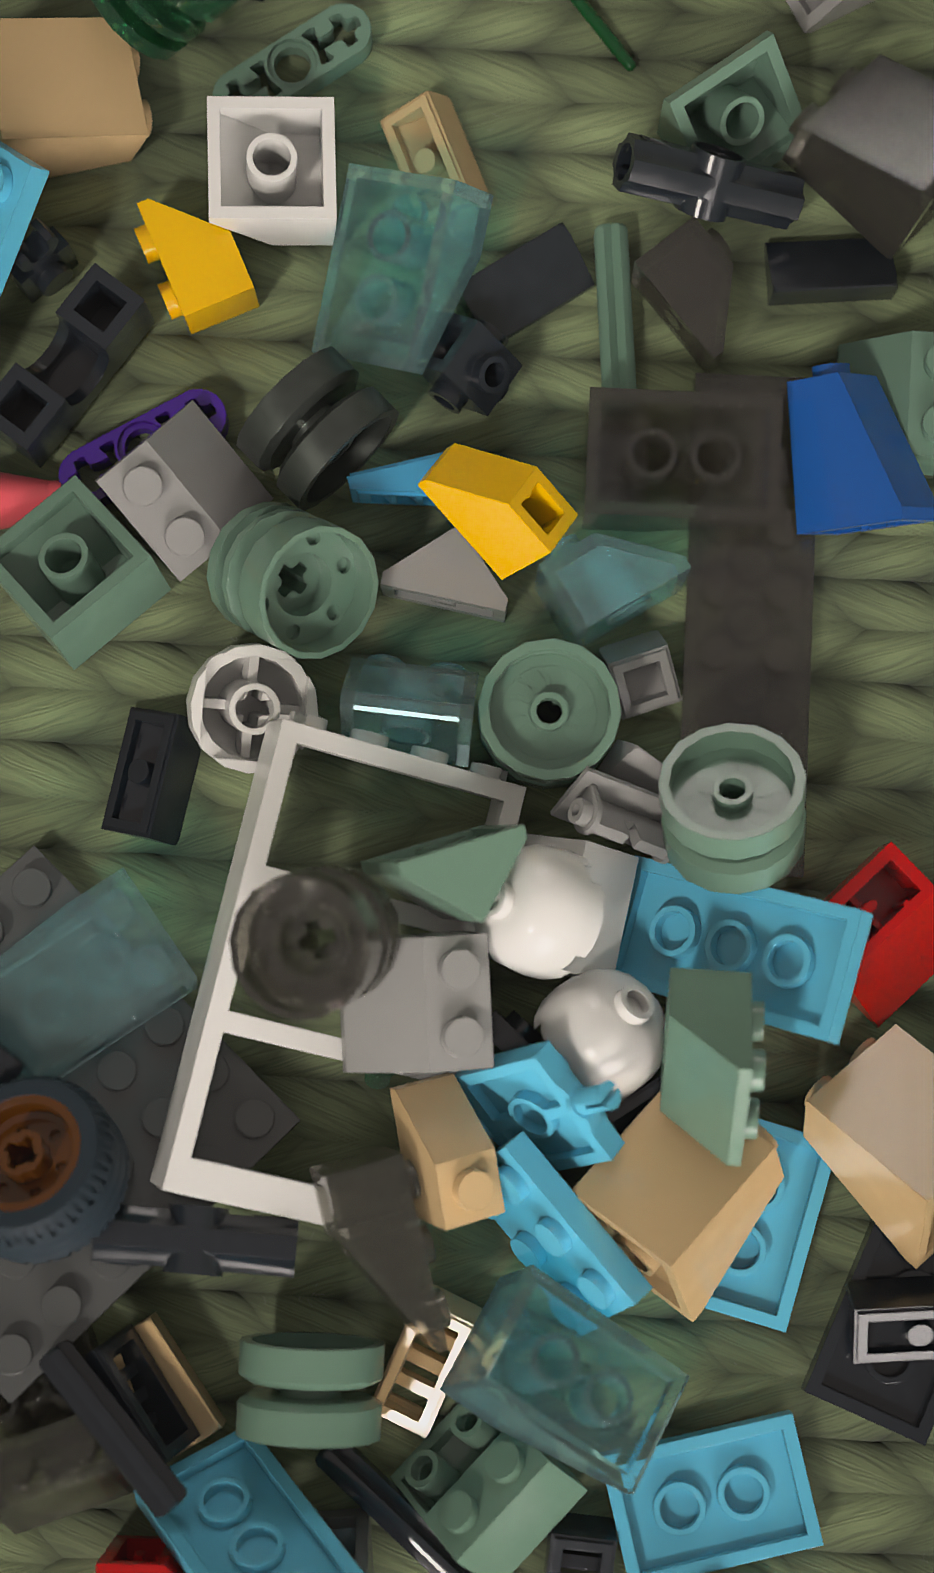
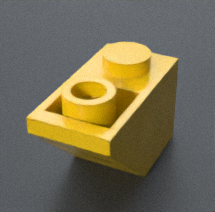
[134,199,260,335]
[417,443,578,580]

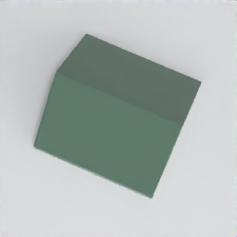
[657,30,813,166]
[361,825,528,923]

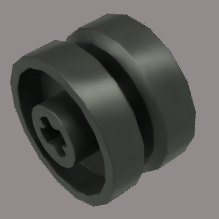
[236,346,399,511]

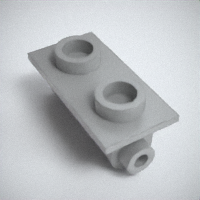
[550,766,669,864]

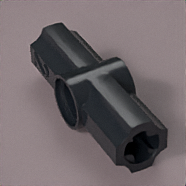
[612,132,805,230]
[91,1204,299,1278]

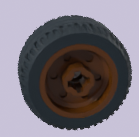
[0,1075,130,1264]

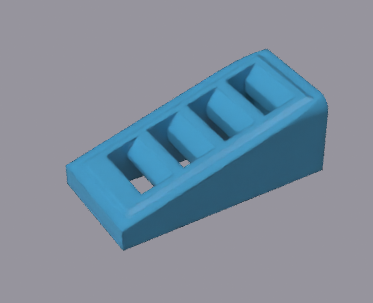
[347,452,443,506]

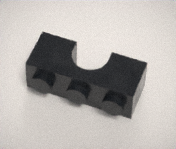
[0,263,155,468]

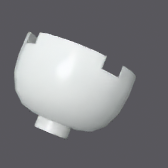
[186,643,318,774]
[474,845,604,980]
[534,968,665,1102]

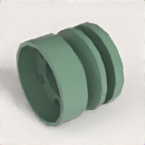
[206,502,379,659]

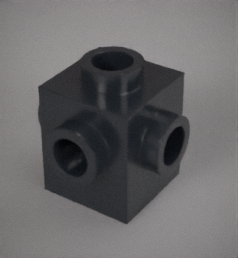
[407,310,523,416]

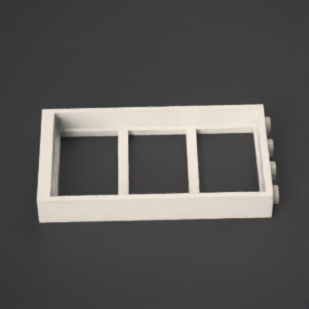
[150,711,527,1245]

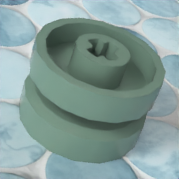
[478,638,621,790]
[658,723,807,894]
[236,1332,385,1448]

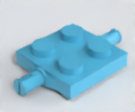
[455,1040,625,1171]

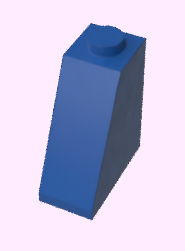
[787,363,934,535]

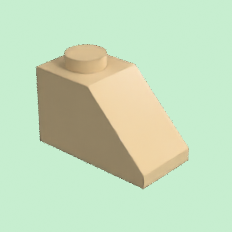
[390,1072,505,1230]

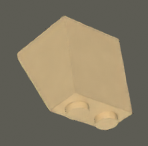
[0,17,152,178]
[803,1024,934,1269]
[572,1092,784,1322]

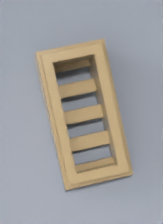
[374,1283,485,1438]

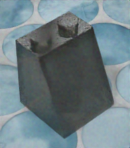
[782,54,934,260]

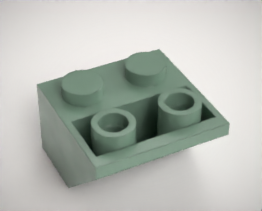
[660,967,766,1166]
[390,1381,588,1573]

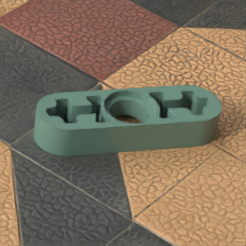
[212,3,373,97]

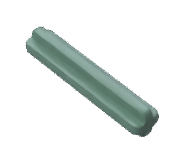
[594,223,637,407]

